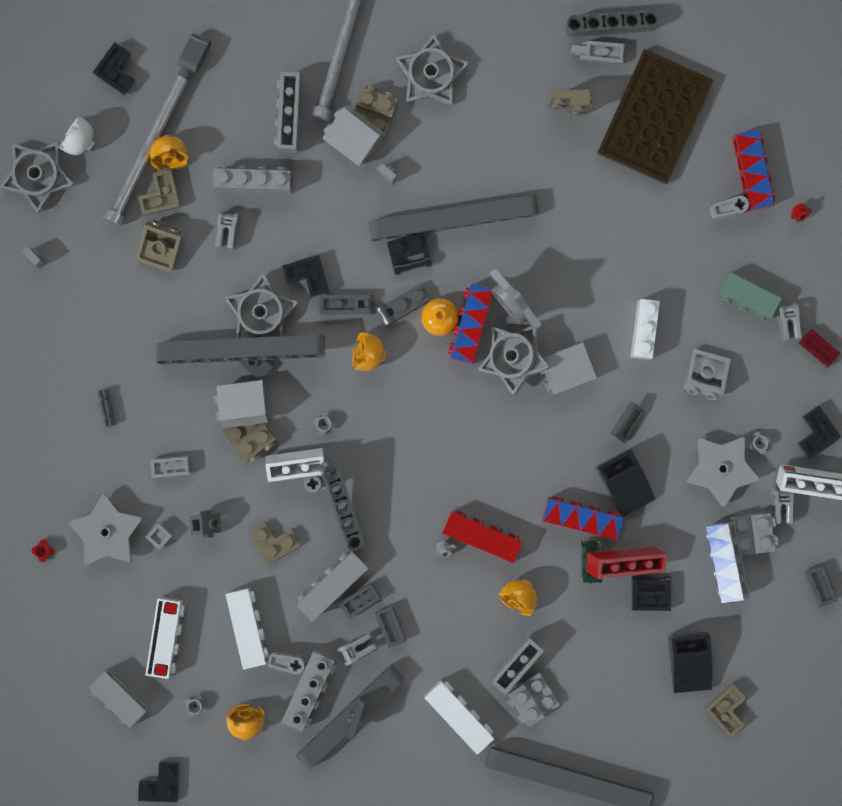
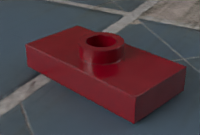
[798,328,840,368]

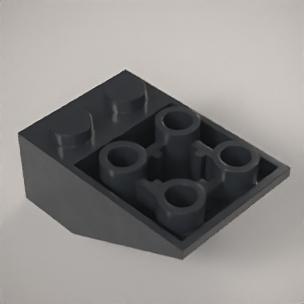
[595,449,656,517]
[668,632,712,693]

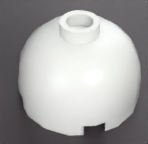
[59,116,95,155]

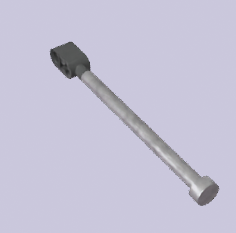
[311,0,361,122]
[103,33,211,226]

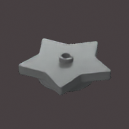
[396,35,468,106]
[0,142,74,213]
[489,268,542,330]
[225,274,298,338]
[479,326,550,395]
[685,437,759,507]
[68,494,143,565]

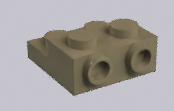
[354,85,398,138]
[548,89,593,116]
[135,220,185,272]
[223,423,277,463]

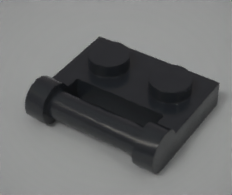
[387,233,432,275]
[631,575,671,611]

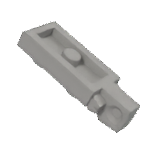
[570,41,625,65]

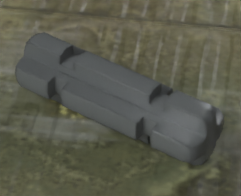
[97,389,115,427]

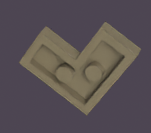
[138,169,180,216]
[249,522,301,565]
[704,683,746,738]

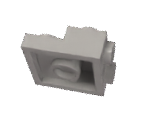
[683,349,731,400]
[730,512,778,555]
[506,672,560,727]

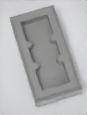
[150,456,191,479]

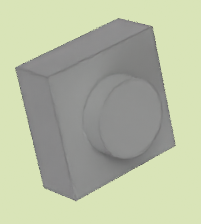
[377,163,397,184]
[22,247,45,268]
[145,523,173,550]

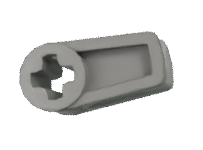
[710,196,749,219]
[216,211,239,249]
[776,303,802,341]
[304,472,339,492]
[771,488,794,524]
[337,632,378,666]
[268,652,306,675]

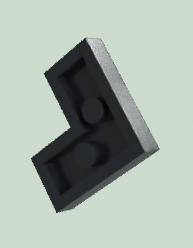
[92,42,135,96]
[282,255,329,298]
[797,405,841,459]
[138,762,179,802]

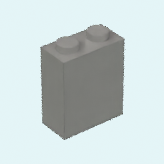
[322,106,384,166]
[540,343,597,395]
[214,380,268,429]

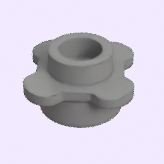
[313,413,335,435]
[748,432,771,454]
[434,540,456,558]
[184,695,206,717]

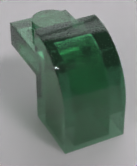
[581,541,602,584]

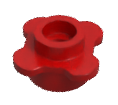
[791,203,812,222]
[31,539,55,562]

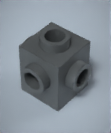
[189,510,221,538]

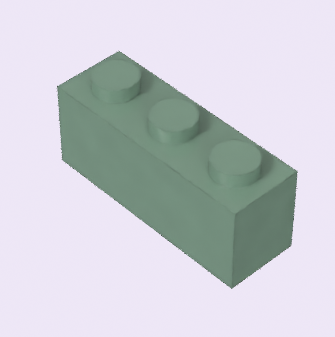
[717,272,782,321]

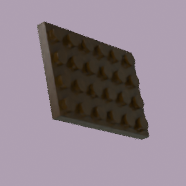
[597,49,713,185]

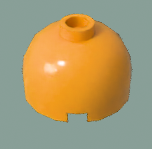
[150,135,189,171]
[421,298,459,336]
[352,332,386,371]
[499,579,538,616]
[226,704,265,741]

